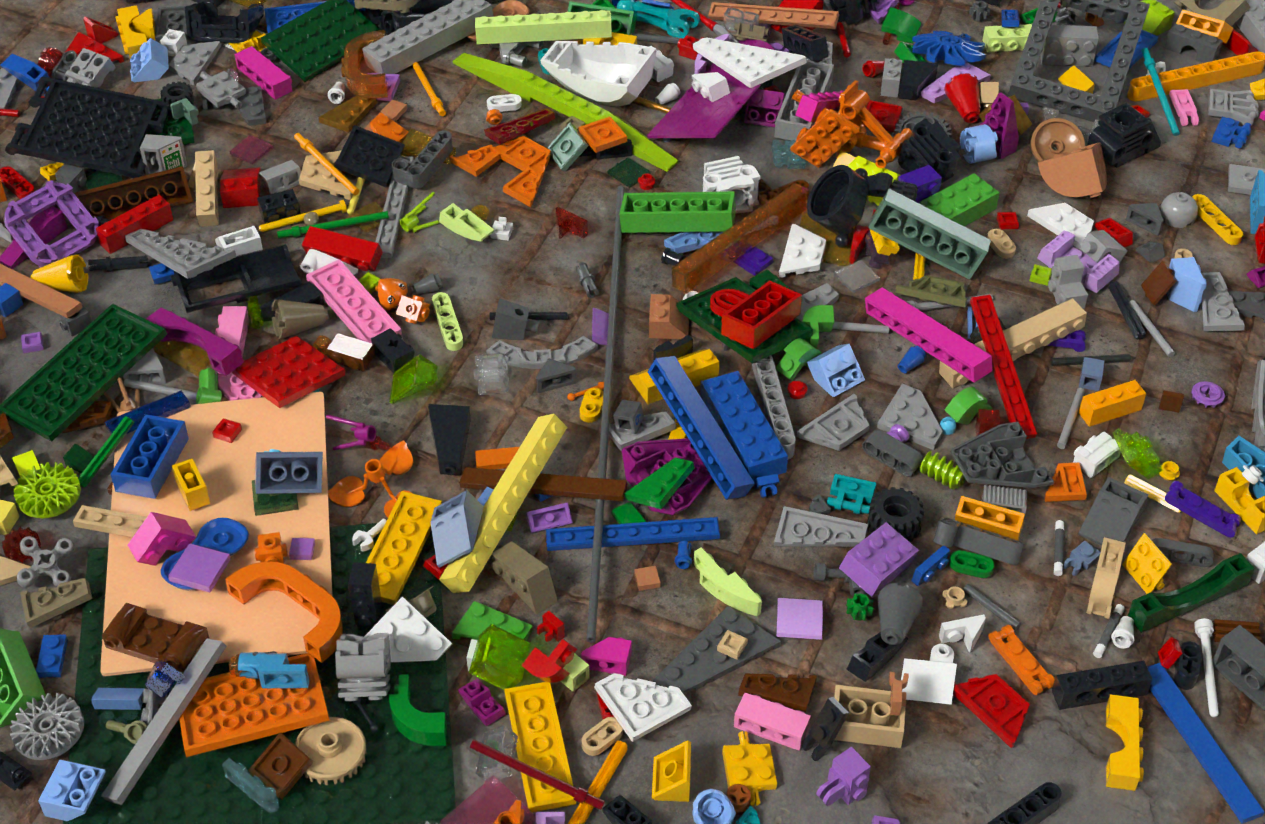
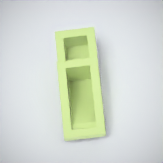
[439,203,494,241]

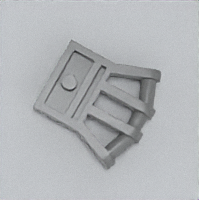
[1208,88,1259,126]

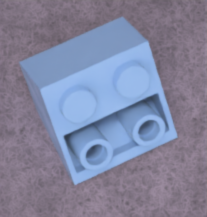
[130,38,169,82]
[1166,257,1207,312]
[807,344,865,397]
[38,760,106,821]

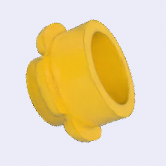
[1159,461,1180,480]

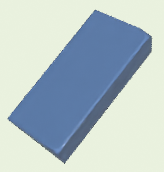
[91,688,145,710]

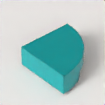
[736,805,760,824]

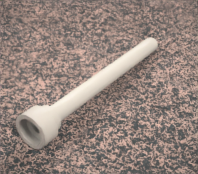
[1194,619,1219,717]

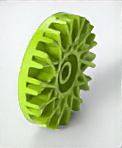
[13,462,81,518]

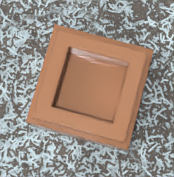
[634,566,660,591]

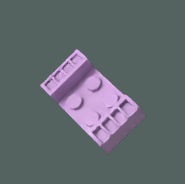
[1037,230,1119,293]

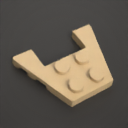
[299,150,353,200]

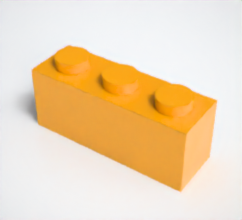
[1176,9,1233,44]
[1079,380,1146,427]
[955,496,1025,540]

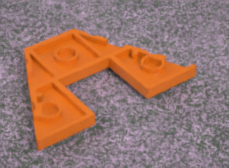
[449,136,551,207]

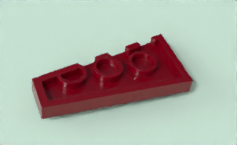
[484,108,555,145]

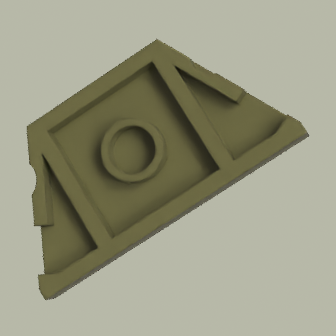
[896,275,967,307]

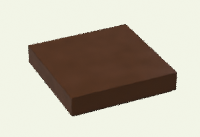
[248,733,314,799]

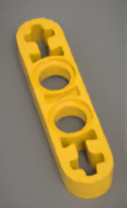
[1192,194,1243,245]

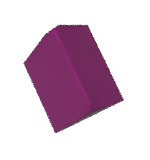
[1246,266,1265,288]

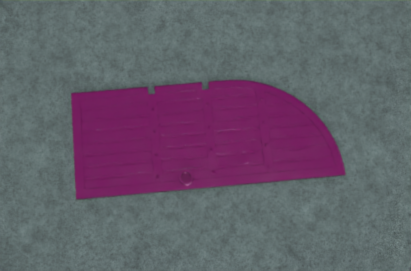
[647,38,775,138]

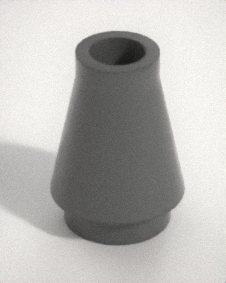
[413,273,443,295]

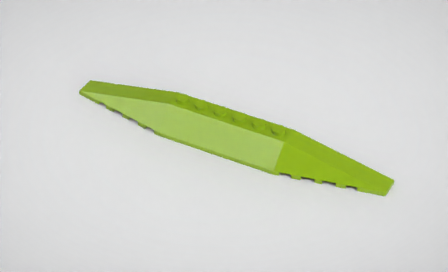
[453,53,678,172]

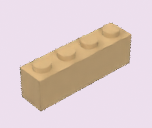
[195,150,219,227]

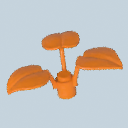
[328,440,413,518]

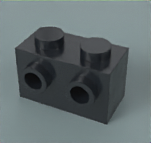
[257,189,301,224]

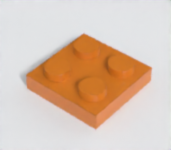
[579,116,627,153]

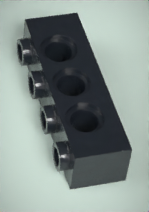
[782,24,829,62]
[1052,660,1153,710]

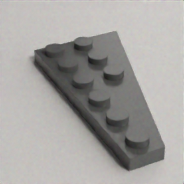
[652,606,781,694]

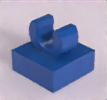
[754,474,779,498]

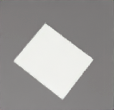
[901,658,957,704]

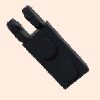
[801,697,849,761]

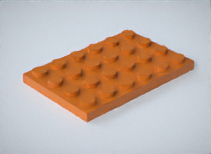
[179,653,330,757]

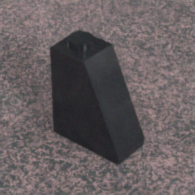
[899,60,938,100]

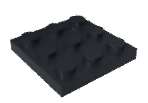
[335,125,405,187]

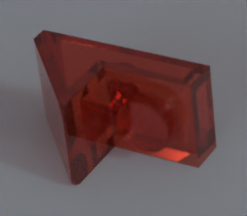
[555,206,588,239]

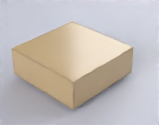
[717,630,748,660]

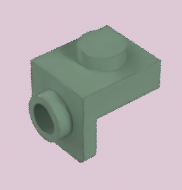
[170,98,199,125]

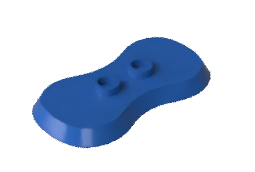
[161,517,249,591]

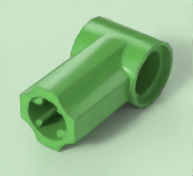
[196,368,222,404]

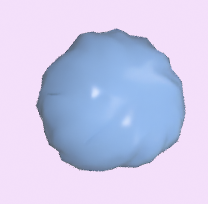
[692,789,736,824]

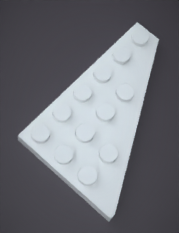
[693,38,807,88]

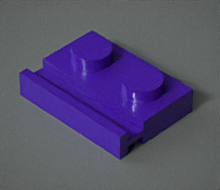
[727,241,773,276]

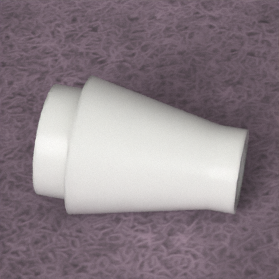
[328,81,345,104]
[655,83,680,105]
[1111,616,1134,649]

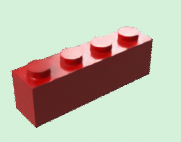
[96,195,173,254]
[302,226,383,272]

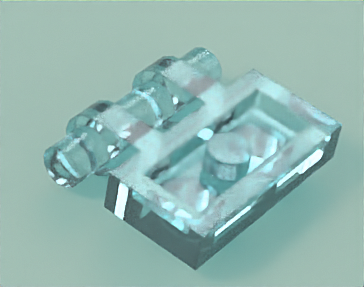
[771,139,806,169]

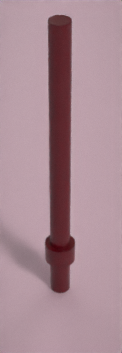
[470,739,605,810]

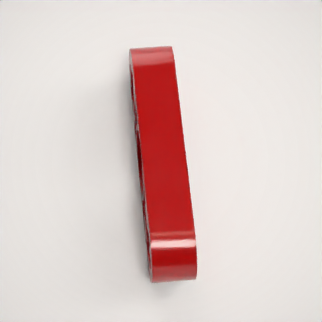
[0,166,35,199]

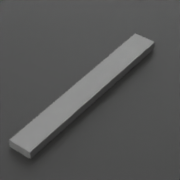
[376,156,415,258]
[101,638,227,805]

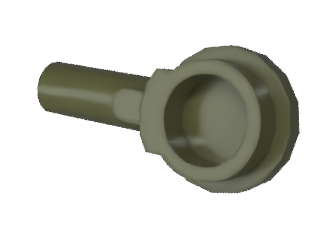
[106,720,148,744]

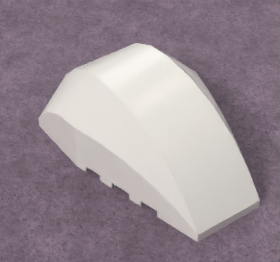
[541,41,657,106]

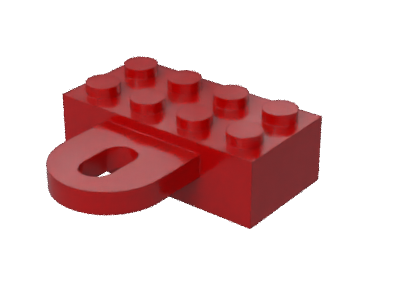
[710,281,802,349]

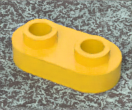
[580,388,603,423]

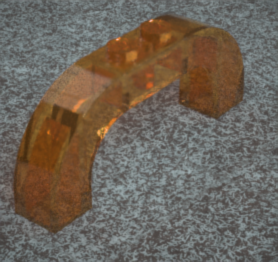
[341,30,388,98]

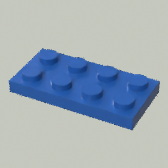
[1094,30,1159,70]

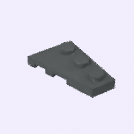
[235,86,266,126]

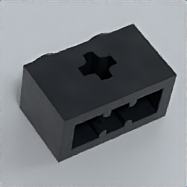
[371,328,415,375]

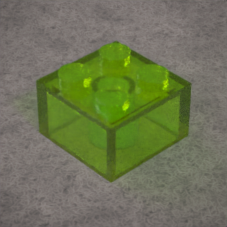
[469,624,531,690]

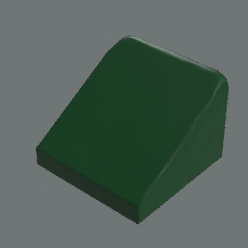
[63,444,94,473]

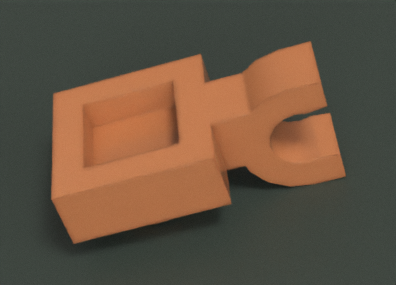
[889,672,909,716]

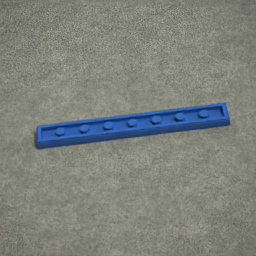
[546,517,720,551]
[1147,662,1264,824]

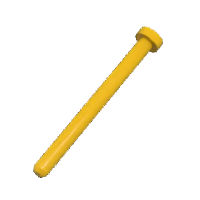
[259,200,347,232]

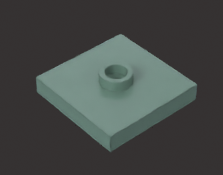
[547,123,589,171]

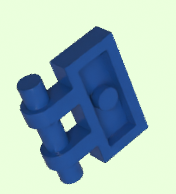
[1211,117,1251,148]

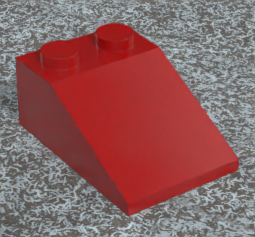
[220,167,261,208]

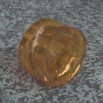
[313,335,332,355]

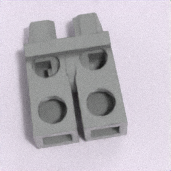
[65,48,116,88]

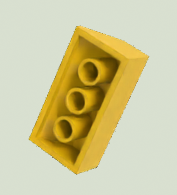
[629,349,719,404]

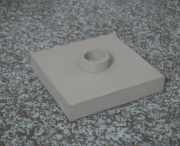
[1228,164,1265,195]

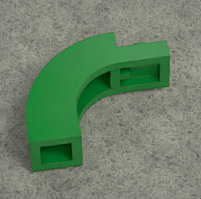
[389,674,447,746]

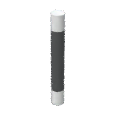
[1054,520,1064,576]
[1093,604,1125,658]

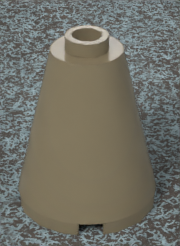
[272,300,328,339]

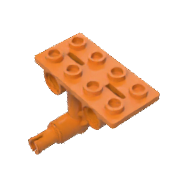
[836,80,912,168]
[790,89,860,168]

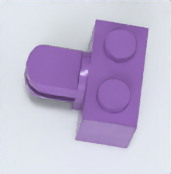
[816,747,871,806]

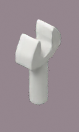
[352,519,387,552]

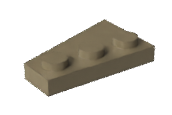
[20,578,92,628]

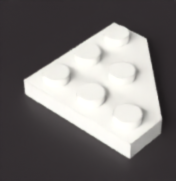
[363,597,452,663]
[594,673,692,742]

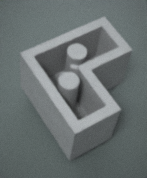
[1048,255,1088,309]

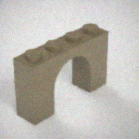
[1174,0,1250,26]

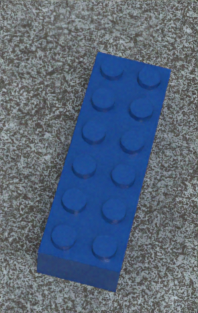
[700,371,788,481]

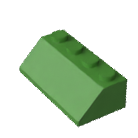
[0,629,46,728]

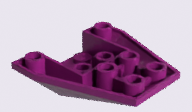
[622,438,712,515]

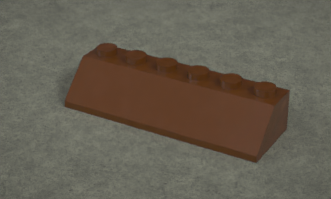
[74,166,193,220]

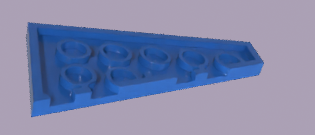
[264,0,365,33]

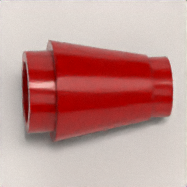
[862,60,885,77]

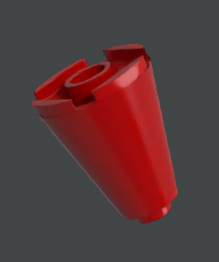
[944,73,981,123]

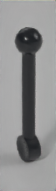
[352,697,379,733]

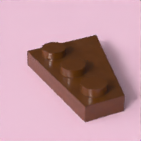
[738,673,817,713]

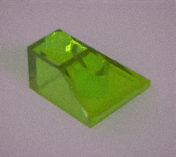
[389,354,438,404]

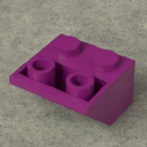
[744,89,786,127]

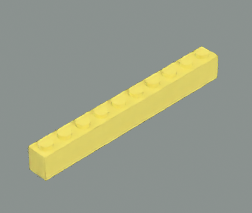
[439,414,567,593]

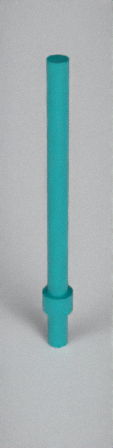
[1141,48,1180,136]

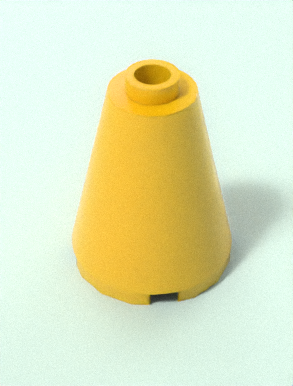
[31,254,88,293]

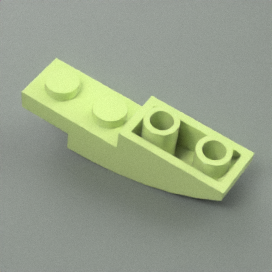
[694,547,762,616]

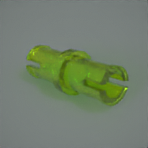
[246,296,264,329]

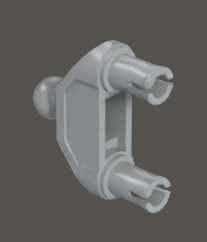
[491,41,544,68]

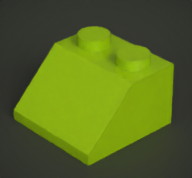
[1124,0,1175,36]

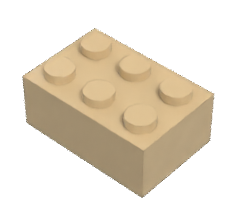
[834,685,905,748]

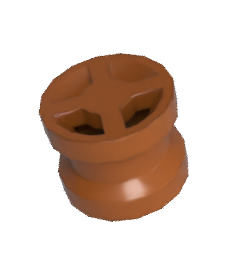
[726,784,751,815]

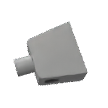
[1080,230,1127,264]

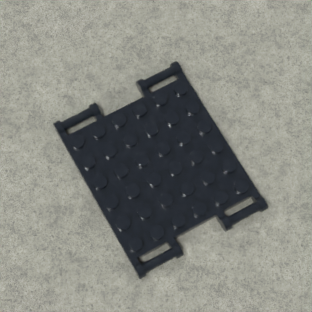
[5,77,171,178]

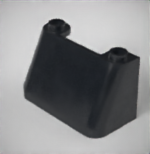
[185,1,264,43]

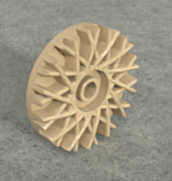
[295,717,367,785]

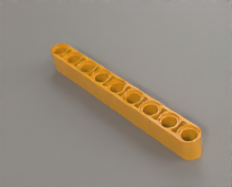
[1127,52,1265,101]

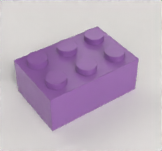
[839,522,919,597]

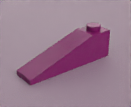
[980,93,1019,160]
[0,206,68,269]

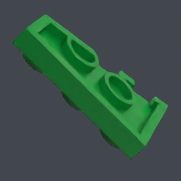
[624,457,695,509]

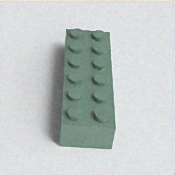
[868,189,991,280]

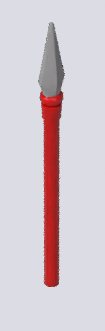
[670,0,739,43]

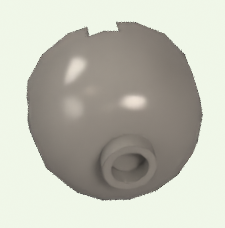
[1159,192,1198,228]

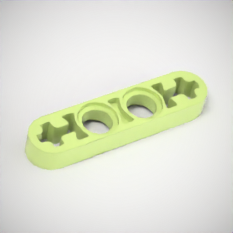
[432,292,463,351]

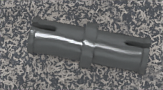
[575,262,599,298]

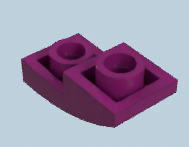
[458,678,506,727]

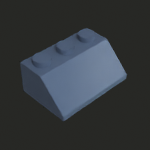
[255,452,323,494]

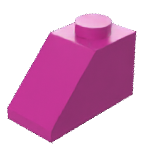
[581,637,632,676]

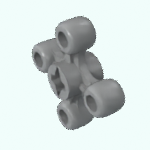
[17,536,74,588]

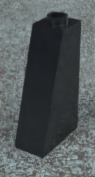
[428,404,471,475]

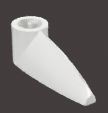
[300,249,358,275]

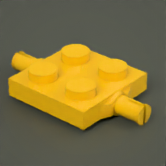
[722,731,777,806]

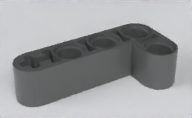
[392,130,453,188]
[933,517,1024,565]

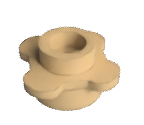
[942,587,967,609]

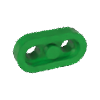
[949,550,994,578]

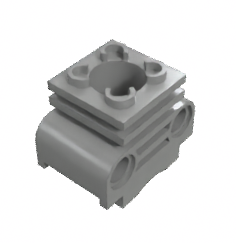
[335,633,391,701]

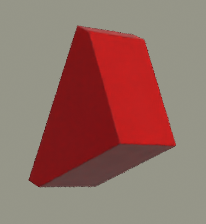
[83,16,119,44]

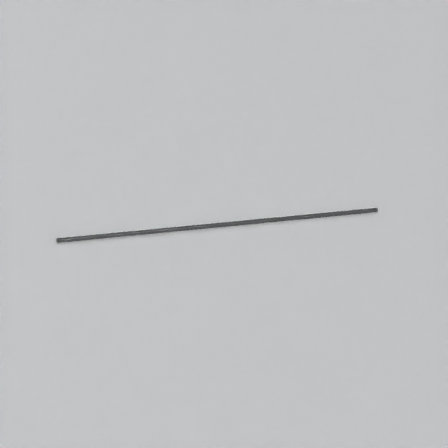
[586,186,625,643]

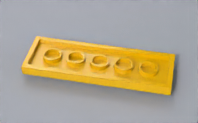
[366,491,442,605]
[504,682,576,813]

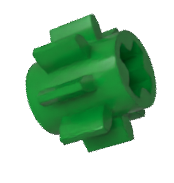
[846,593,874,621]

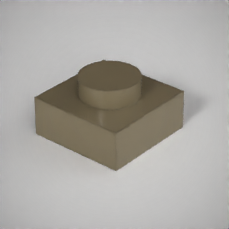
[561,116,585,132]

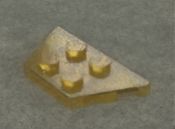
[153,341,210,377]

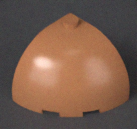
[1038,142,1107,198]

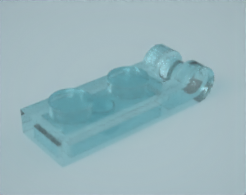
[222,758,279,813]

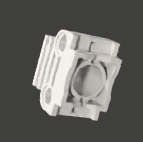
[703,156,760,213]

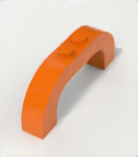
[225,562,343,663]

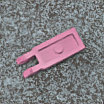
[1169,89,1199,126]

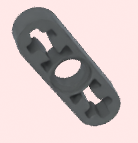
[1152,538,1214,567]

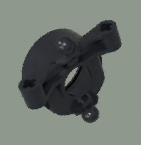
[807,165,893,248]

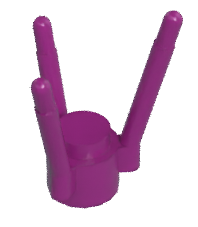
[326,415,376,450]

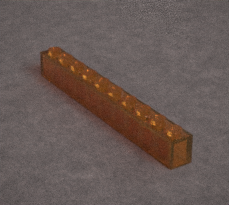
[672,183,809,294]

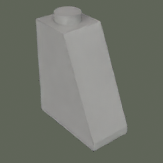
[123,348,166,384]

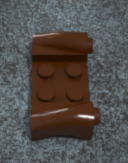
[102,603,210,672]

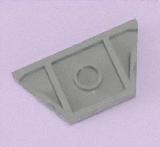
[169,41,221,86]
[797,394,869,451]

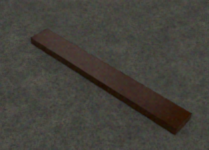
[459,467,628,501]

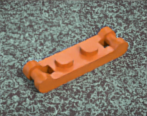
[988,624,1055,695]

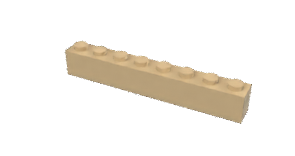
[939,298,1087,388]

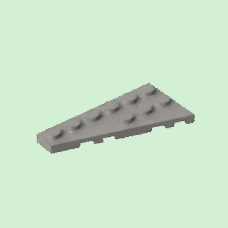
[125,229,236,279]

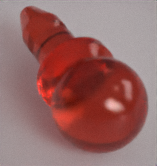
[364,436,391,450]

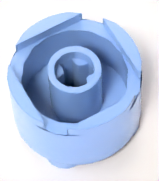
[960,124,998,164]

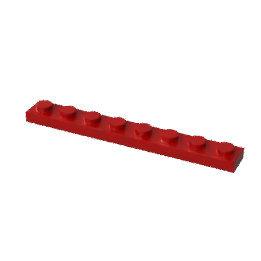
[970,294,1037,439]

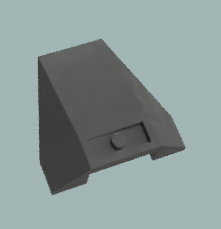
[950,422,1054,488]

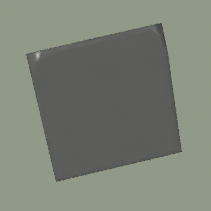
[1136,242,1165,263]

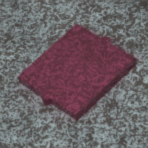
[230,135,273,165]

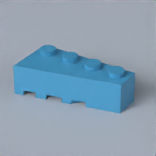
[1222,436,1265,499]

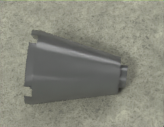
[878,583,923,645]

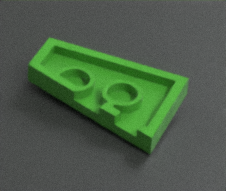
[452,601,533,647]

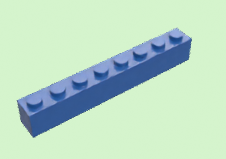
[647,356,755,500]

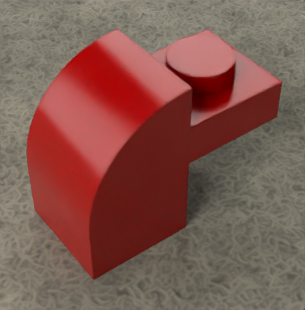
[521,639,577,683]

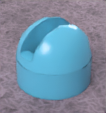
[940,416,956,435]

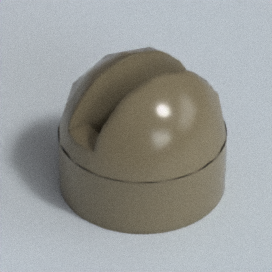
[303,212,319,226]

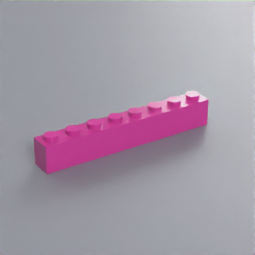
[865,287,992,383]

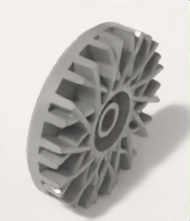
[10,693,84,760]

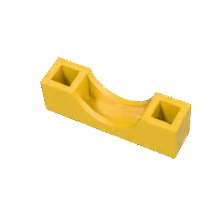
[115,5,147,58]
[1106,694,1144,791]

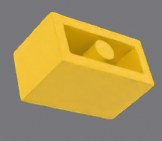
[172,458,211,511]

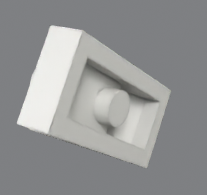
[939,614,986,653]

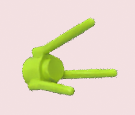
[399,192,439,233]

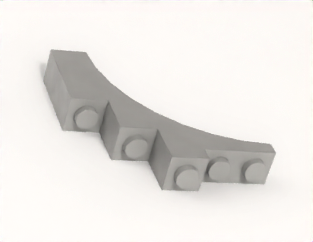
[1251,360,1265,452]

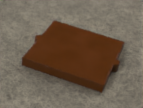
[1141,261,1177,305]

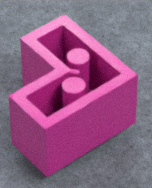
[128,512,196,566]

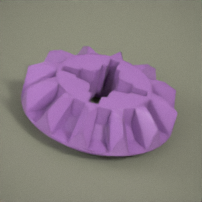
[1191,382,1225,408]

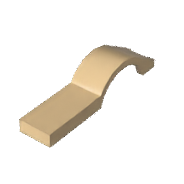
[1086,537,1126,619]

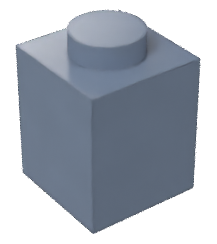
[1078,357,1104,391]

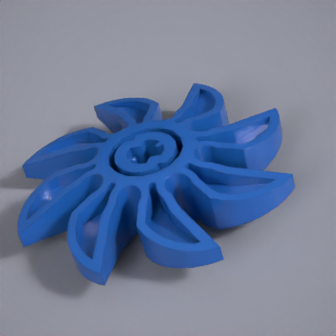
[912,31,986,66]

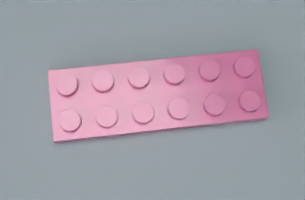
[306,260,402,343]

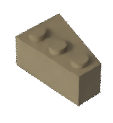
[491,541,558,615]

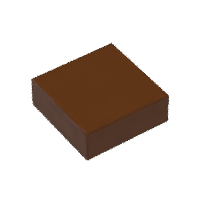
[1159,390,1184,413]

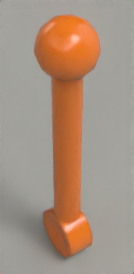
[567,382,604,401]

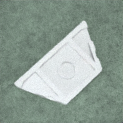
[1027,203,1094,251]
[779,224,826,277]

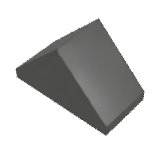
[1126,203,1164,236]
[536,358,576,393]

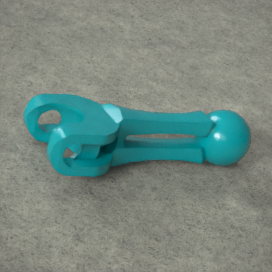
[617,0,700,38]

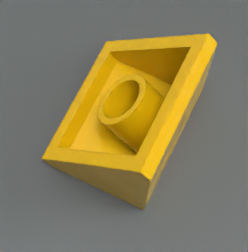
[652,740,691,802]

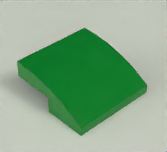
[881,7,922,44]

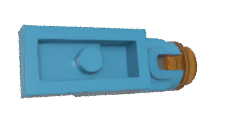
[229,651,310,688]

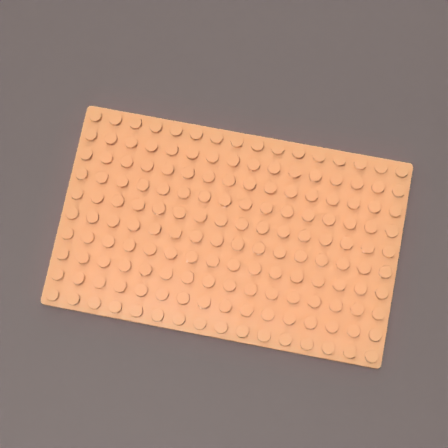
[100,392,332,676]

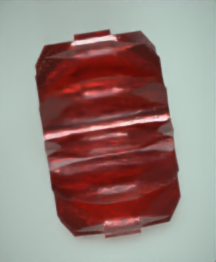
[37,47,64,77]
[2,526,41,563]

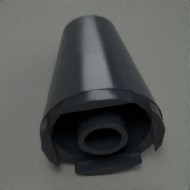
[379,10,424,37]

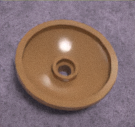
[1031,118,1085,162]

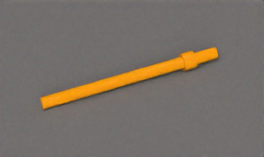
[412,62,446,116]
[294,133,359,195]

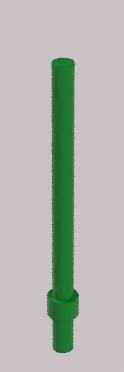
[277,211,389,239]

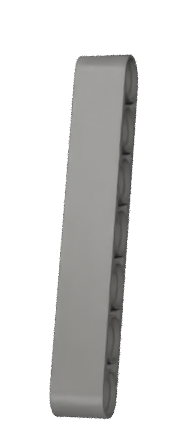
[752,355,795,459]

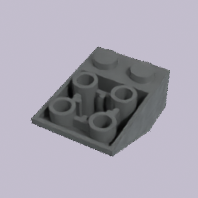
[1078,477,1148,546]

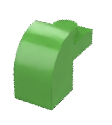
[802,305,834,348]
[776,338,822,381]
[945,387,993,425]

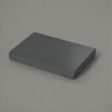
[155,6,190,42]

